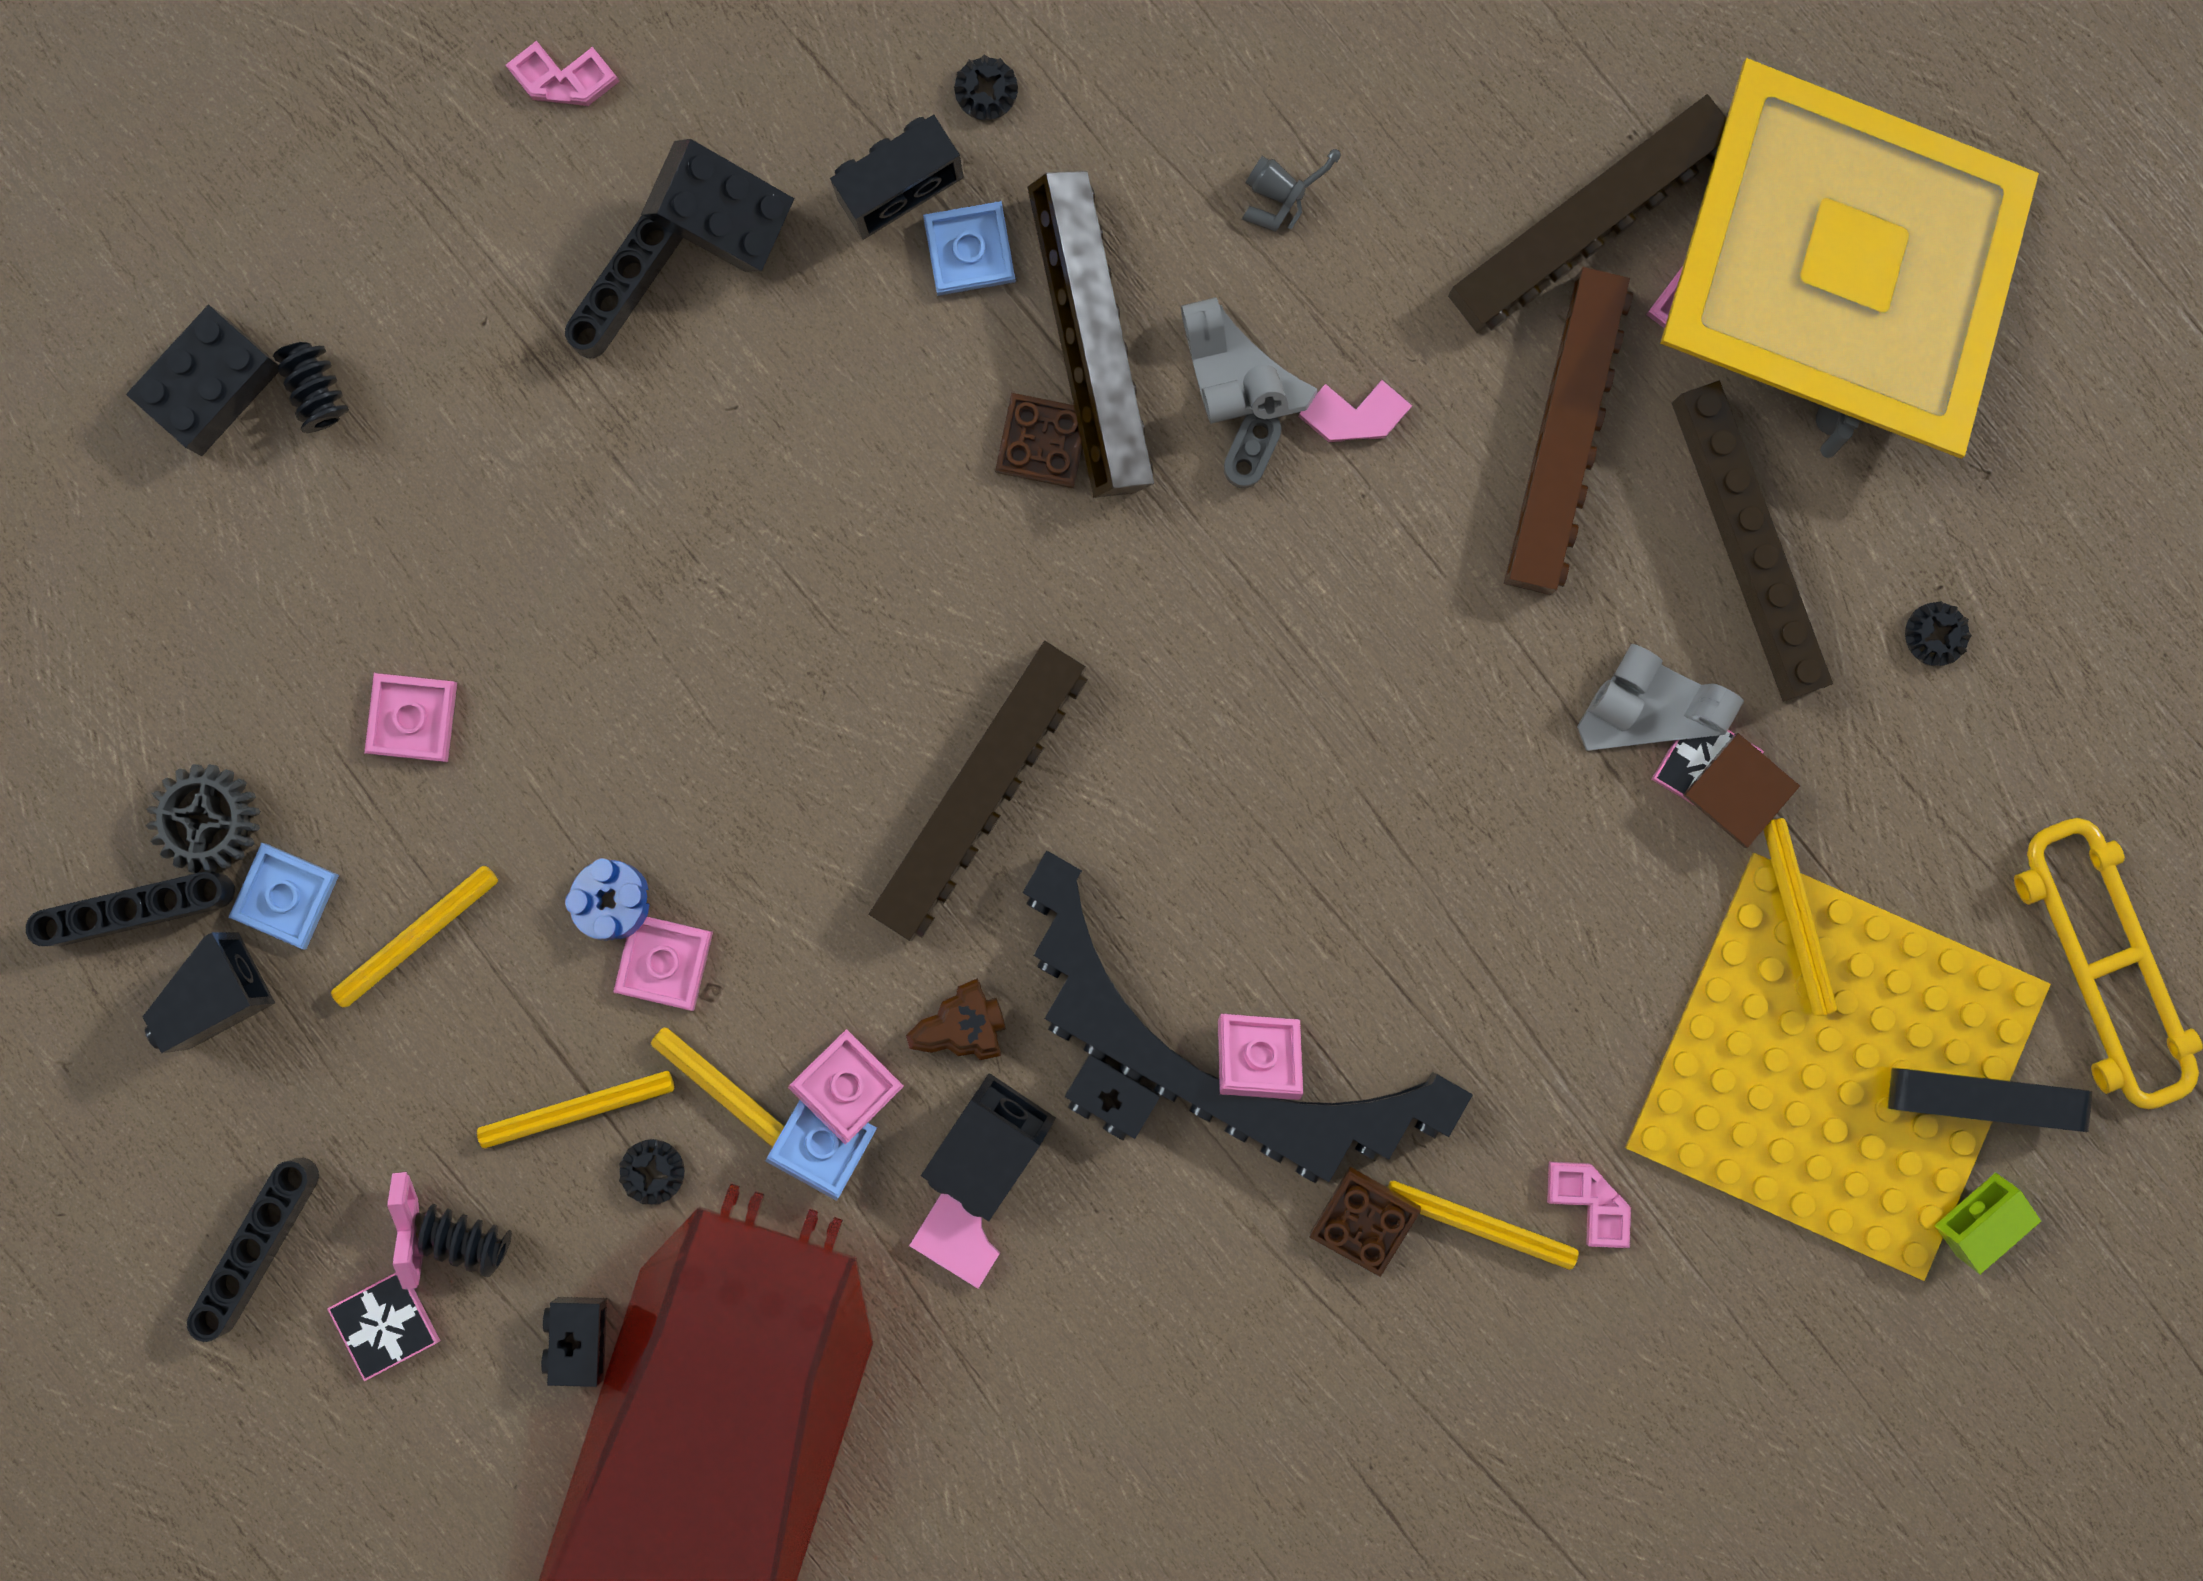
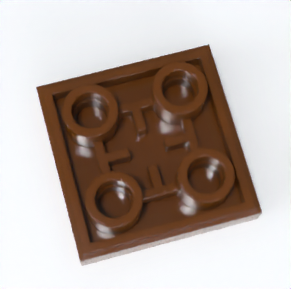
[995,393,1083,489]
[1683,733,1800,848]
[1309,1167,1421,1277]

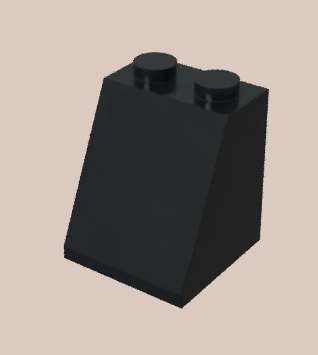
[142,932,275,1053]
[921,1073,1056,1222]

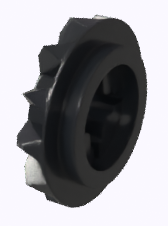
[954,54,1018,120]
[1905,601,1972,666]
[619,1139,685,1205]

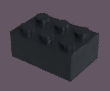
[830,114,964,240]
[641,139,795,272]
[126,304,279,456]

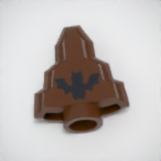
[906,978,1006,1060]

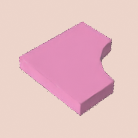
[909,1194,1000,1289]

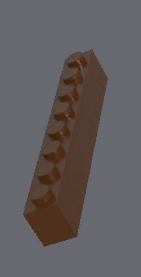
[1504,267,1633,595]

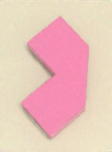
[506,41,620,106]
[1298,380,1412,442]
[1547,1162,1631,1248]
[387,1172,423,1289]

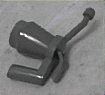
[1242,149,1341,232]
[1816,405,1860,458]

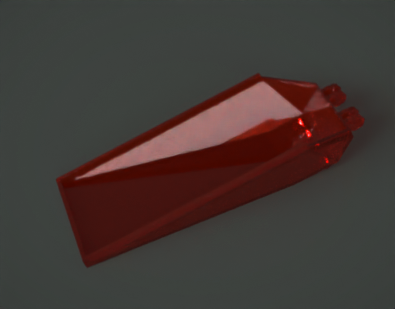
[539,1184,874,1581]

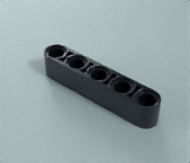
[565,215,683,358]
[26,872,235,946]
[1888,1068,2093,1132]
[187,1157,319,1342]

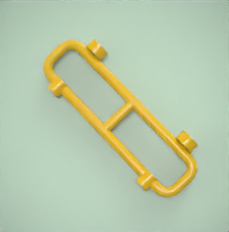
[2014,818,2203,1110]

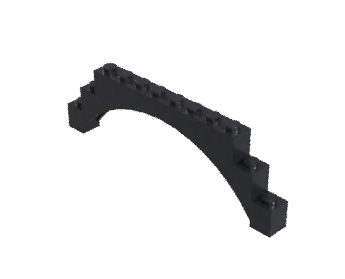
[1022,851,1473,1183]

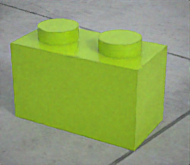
[1934,1172,2041,1275]

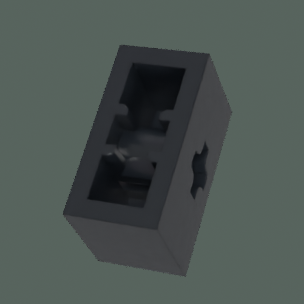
[1065,1054,1160,1141]
[541,1297,607,1387]

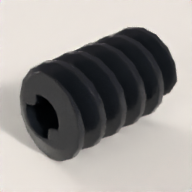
[273,342,349,433]
[418,1204,512,1278]

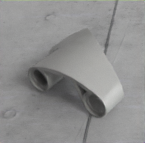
[1181,297,1318,424]
[1577,644,1744,751]

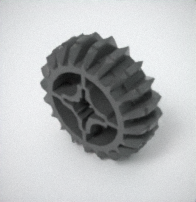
[146,764,261,873]

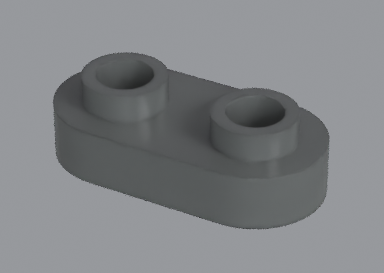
[1224,414,1281,488]

